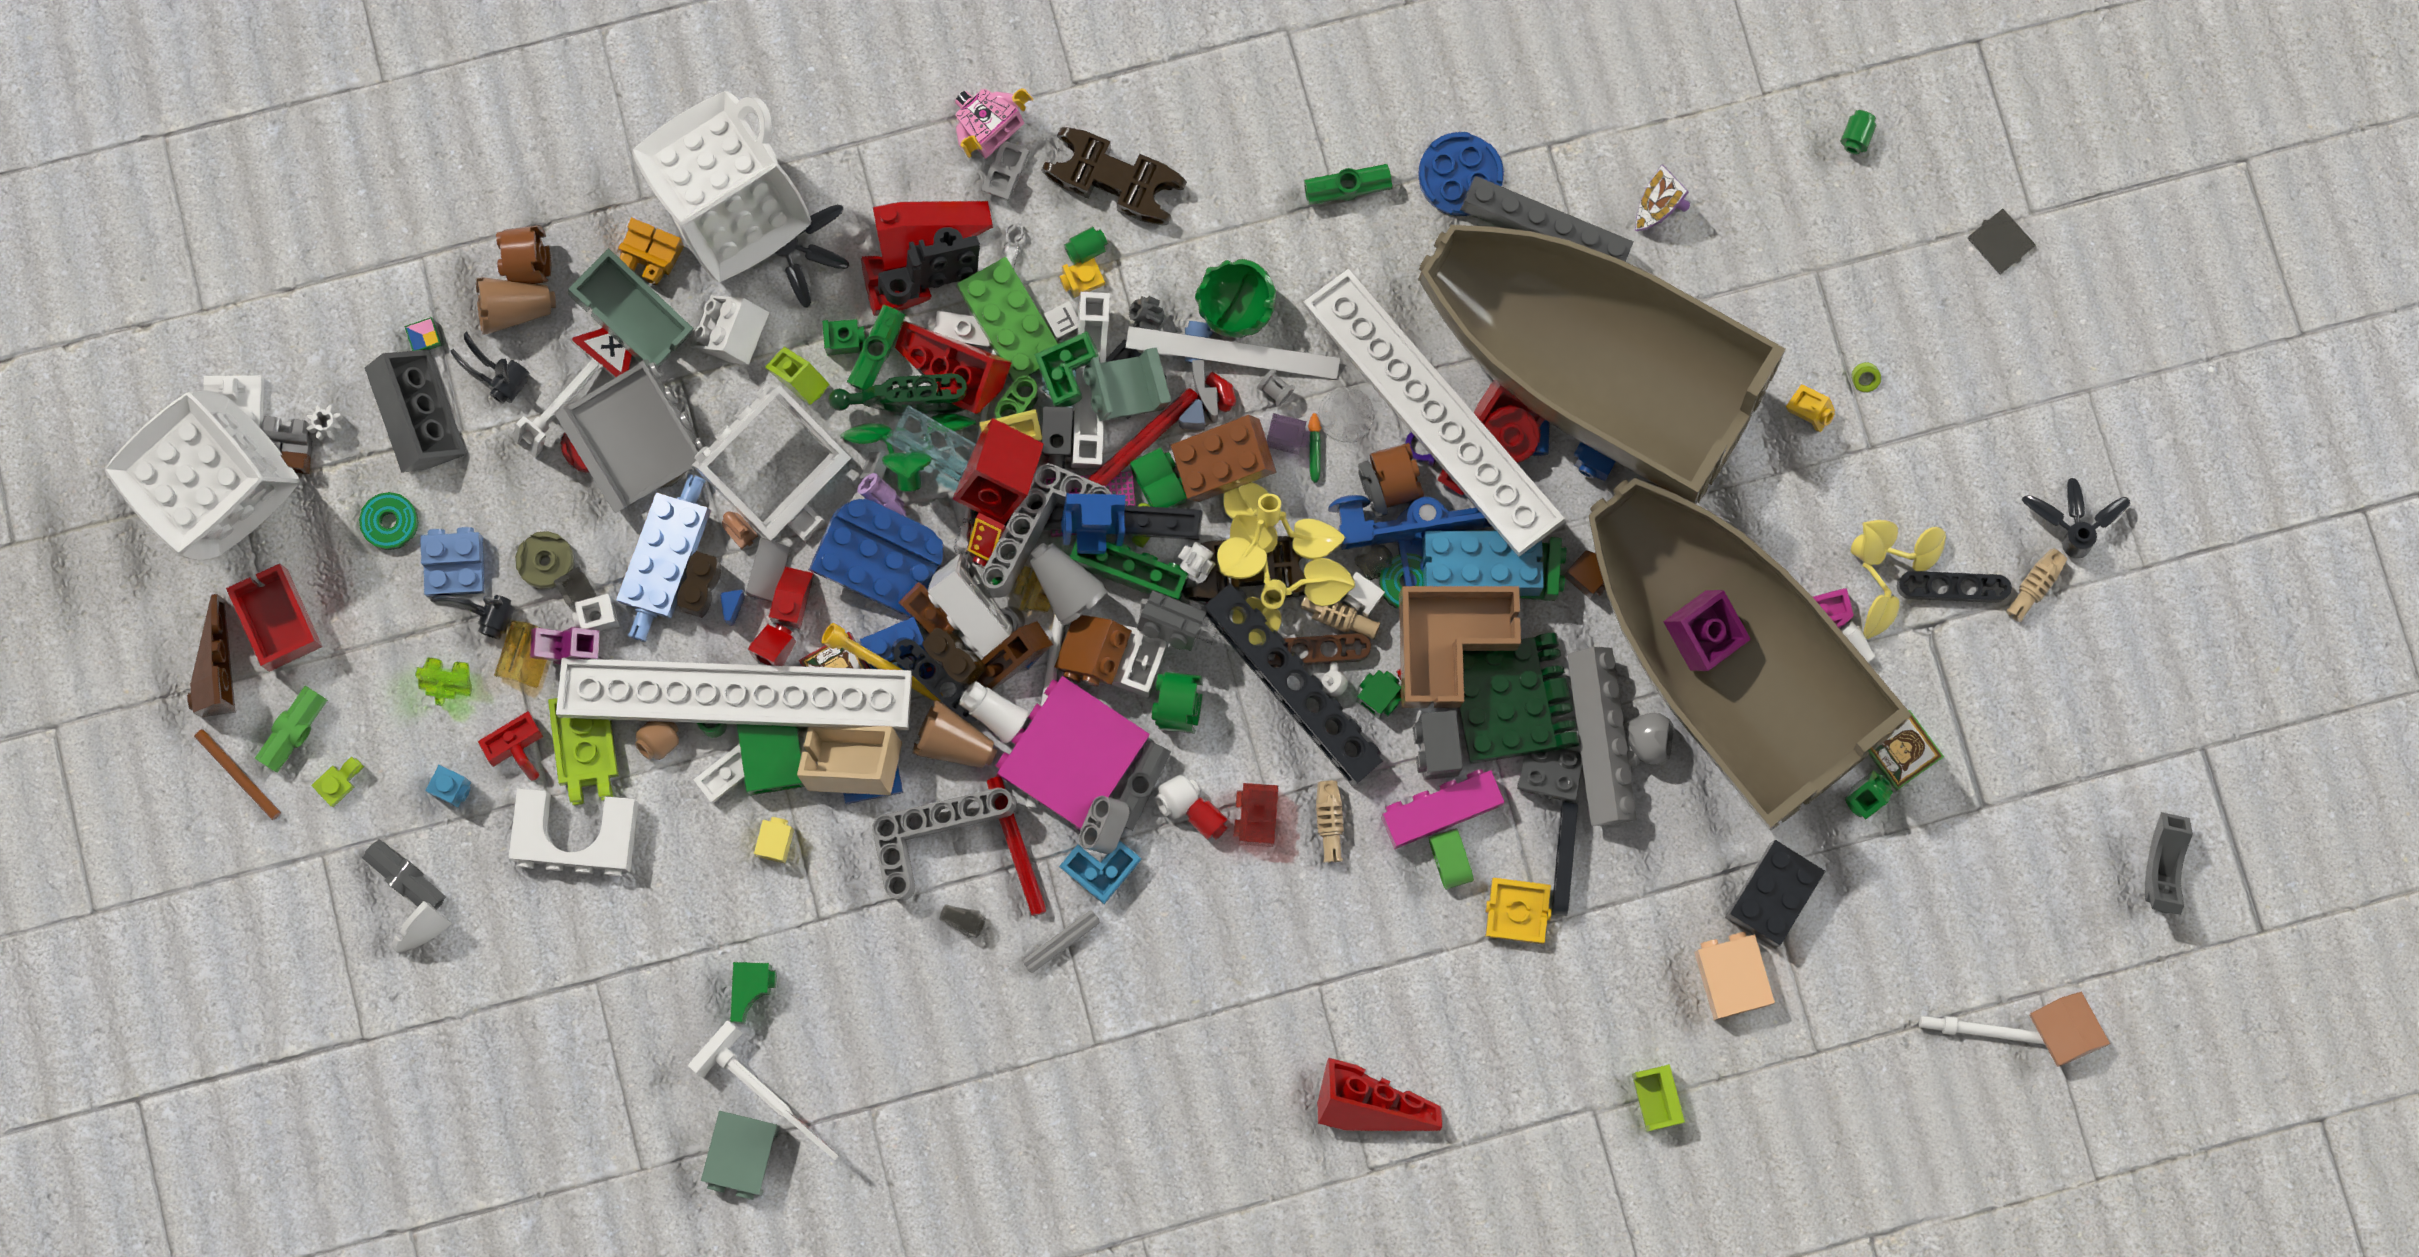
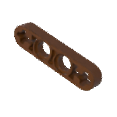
[1261,633,1371,667]

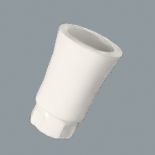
[959,681,1028,744]

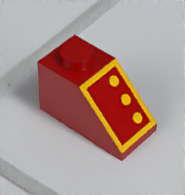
[967,513,1006,569]

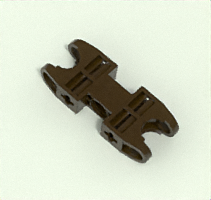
[1041,127,1187,225]
[1181,536,1306,603]

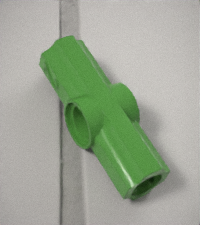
[255,685,328,773]

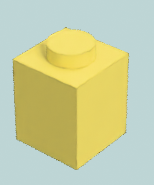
[754,817,794,864]

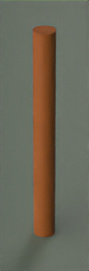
[194,729,281,820]

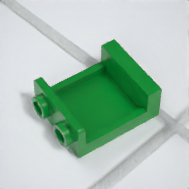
[737,724,805,796]

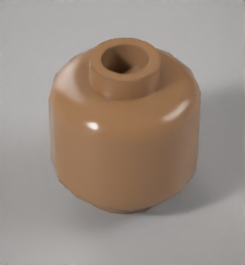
[635,721,679,760]

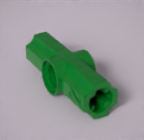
[1304,164,1393,205]
[847,305,906,391]

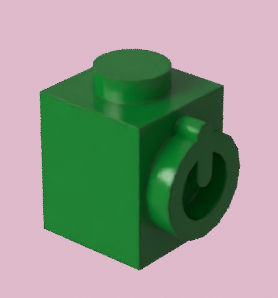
[1356,670,1401,719]
[1845,770,1893,820]

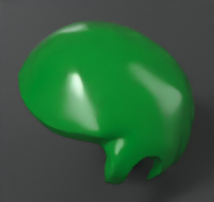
[1195,259,1276,338]

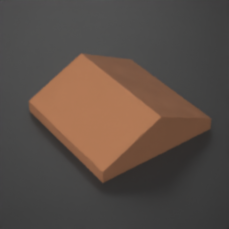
[2029,991,2110,1067]

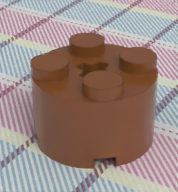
[496,225,552,284]
[1370,443,1424,508]

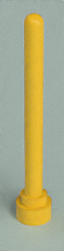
[822,623,943,702]

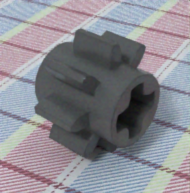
[1129,296,1164,330]

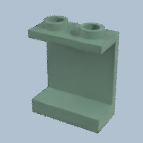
[1084,347,1172,421]
[701,1111,780,1200]

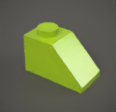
[765,347,830,405]

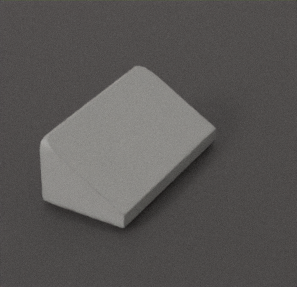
[746,538,791,602]

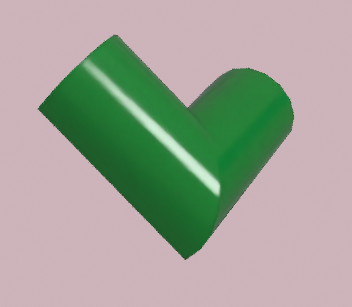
[1034,331,1099,407]

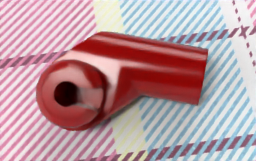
[1205,371,1236,412]

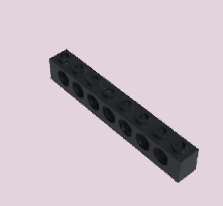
[1200,583,1383,786]

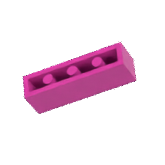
[1381,769,1505,850]

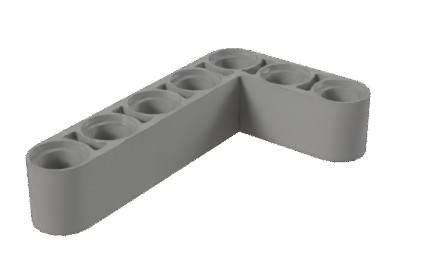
[981,464,1111,598]
[872,788,1017,900]

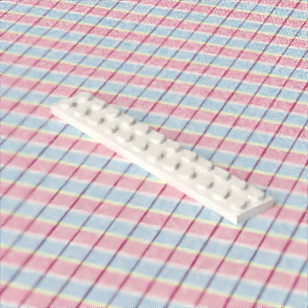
[1303,269,1565,557]
[556,658,912,730]

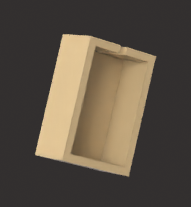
[797,726,902,795]

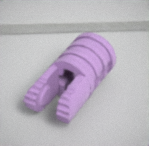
[858,473,906,516]

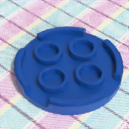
[1418,132,1504,216]

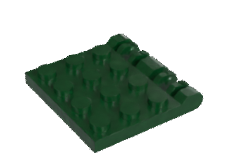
[1459,633,1580,764]

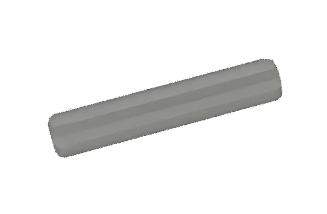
[1023,910,1100,973]

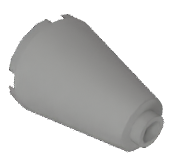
[1030,543,1107,625]

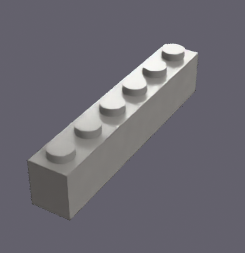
[1567,647,1637,826]

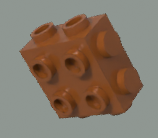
[1054,614,1132,687]

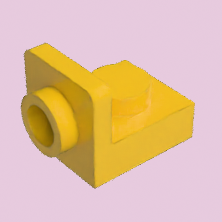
[1059,258,1105,298]
[1786,384,1835,432]

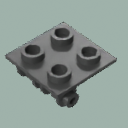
[1517,749,1582,802]

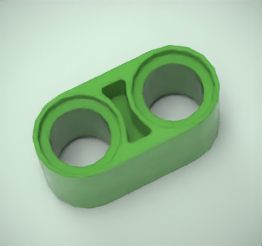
[995,376,1039,418]
[1428,828,1474,890]

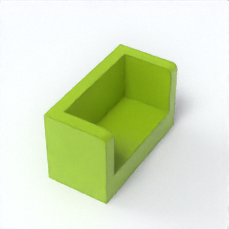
[1632,1064,1685,1132]

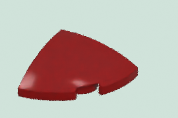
[861,256,932,316]

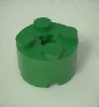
[1152,672,1203,734]

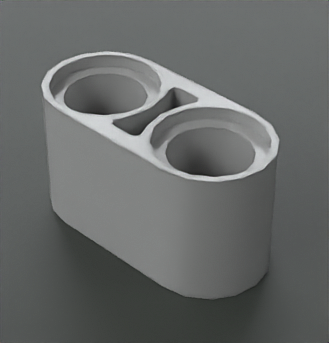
[1079,795,1129,854]

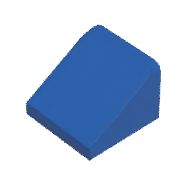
[720,590,745,626]

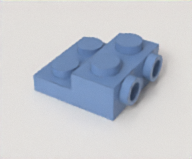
[420,527,485,597]

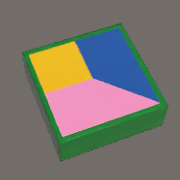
[404,317,442,351]

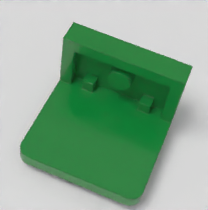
[1520,537,1567,601]

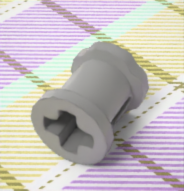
[1257,369,1295,407]

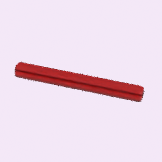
[1088,388,1199,486]
[987,776,1046,916]

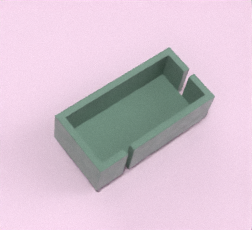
[568,248,693,367]

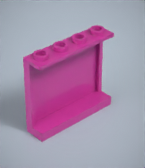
[995,676,1150,831]

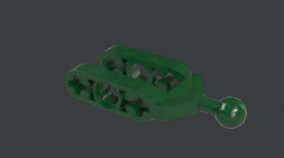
[828,374,967,416]

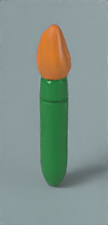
[1308,413,1321,483]

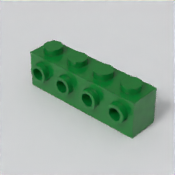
[1070,542,1189,601]

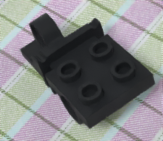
[878,227,980,305]

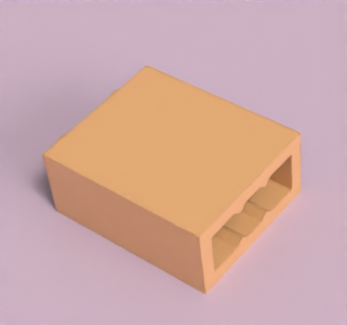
[1694,932,1775,1020]

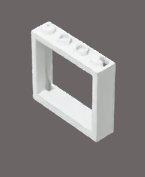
[692,383,851,541]

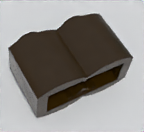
[677,551,721,618]
[922,628,986,685]

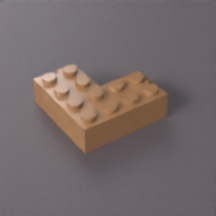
[1399,586,1521,708]

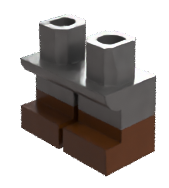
[261,416,313,474]

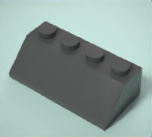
[365,349,467,473]

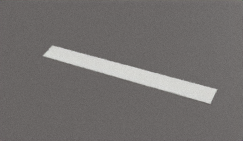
[1125,326,1340,379]

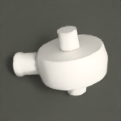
[1321,662,1348,698]

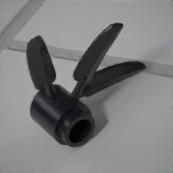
[775,204,849,308]
[451,331,530,404]
[2022,478,2130,558]
[430,594,515,640]

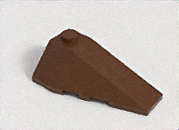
[187,594,236,717]

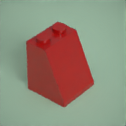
[952,418,1044,524]

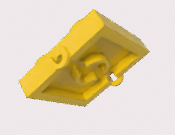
[1485,877,1551,944]

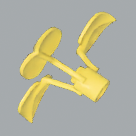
[1217,482,1345,579]
[1230,514,1355,645]
[1851,520,1946,639]

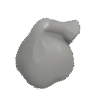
[1623,713,1674,769]

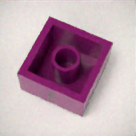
[1663,590,1751,671]

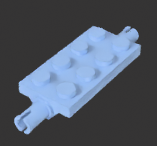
[616,474,711,642]

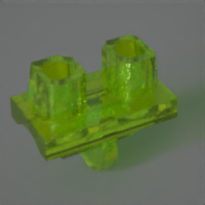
[415,657,473,706]

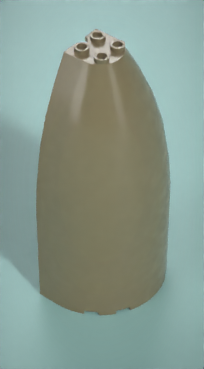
[1418,225,1786,504]
[1589,478,1912,831]

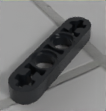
[1896,571,2012,603]
[891,637,978,723]
[1552,802,1578,916]

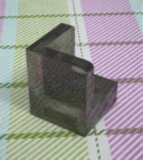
[554,567,597,612]

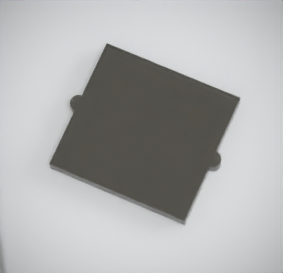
[1967,208,2036,275]

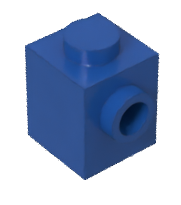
[1574,442,1615,482]

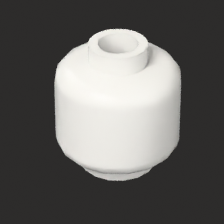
[1155,775,1200,819]

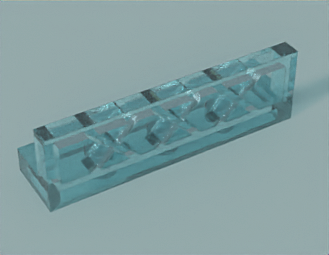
[885,405,976,482]

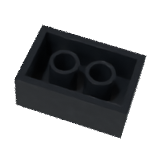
[1725,840,1826,949]

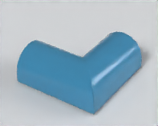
[1059,840,1142,904]

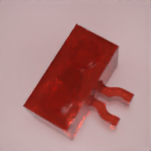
[1233,783,1279,847]

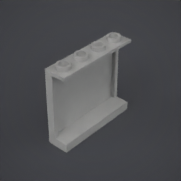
[554,359,706,513]

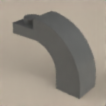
[2145,812,2193,915]

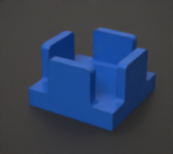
[1061,493,1126,554]

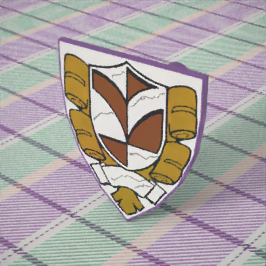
[1635,165,1690,232]

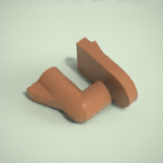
[722,511,758,550]

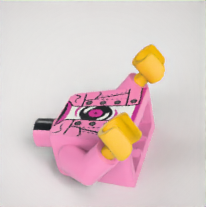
[955,88,1034,159]

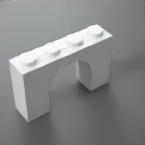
[508,788,639,877]

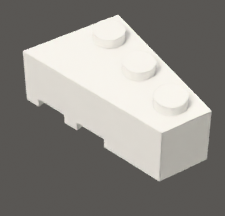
[928,553,1013,657]

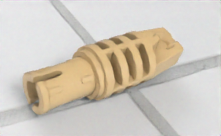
[2006,548,2067,622]
[1301,595,1381,640]
[1316,780,1344,863]

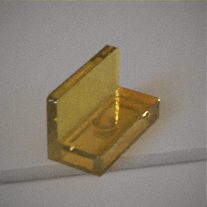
[494,621,547,688]

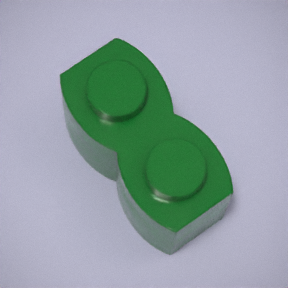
[1129,447,1187,508]

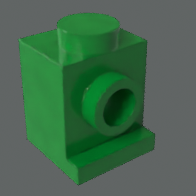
[822,319,866,356]

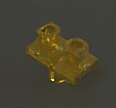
[1014,566,1050,613]

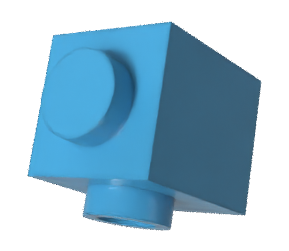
[425,765,471,808]

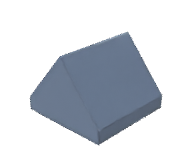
[1179,399,1205,430]

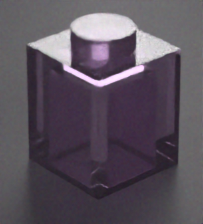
[1266,413,1310,455]

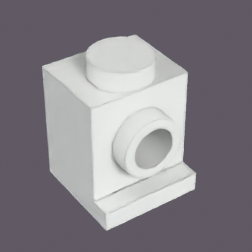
[1344,572,1385,618]
[572,594,620,631]

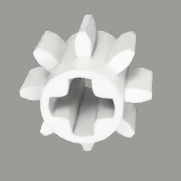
[307,405,344,441]
[1178,542,1215,578]

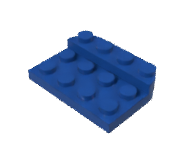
[808,499,943,618]

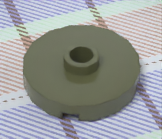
[515,531,574,590]

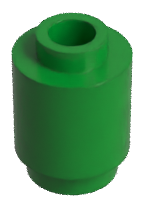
[1840,110,1877,154]
[1064,226,1108,265]

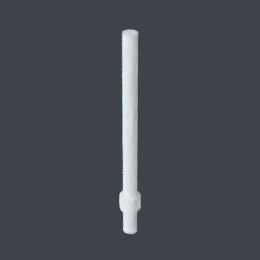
[1919,1016,2045,1045]

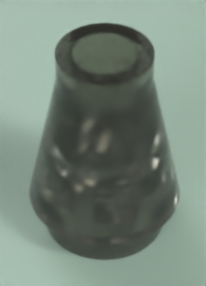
[939,904,986,938]

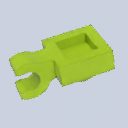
[311,757,364,807]

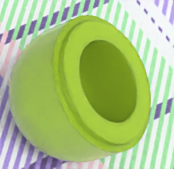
[1851,362,1881,392]

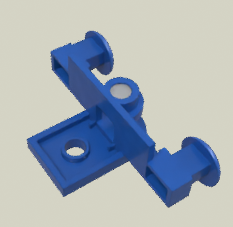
[1328,495,1493,586]

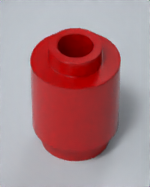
[1186,797,1228,840]

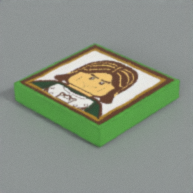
[1868,710,1944,791]

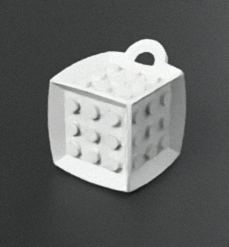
[632,91,811,282]
[105,390,300,560]

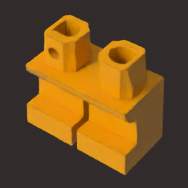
[618,217,684,285]

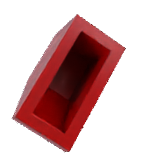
[769,567,814,629]
[748,624,796,666]

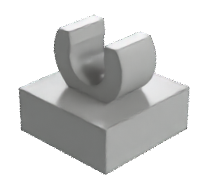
[859,452,892,484]

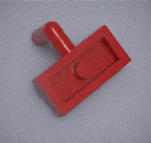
[478,711,544,781]

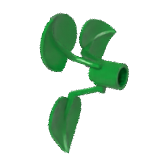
[840,413,976,491]

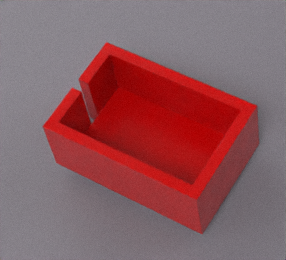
[226,563,323,672]

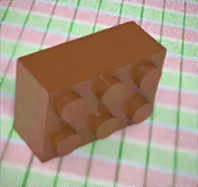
[1171,415,1277,502]

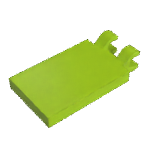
[548,698,619,806]

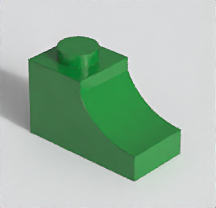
[730,962,777,1024]

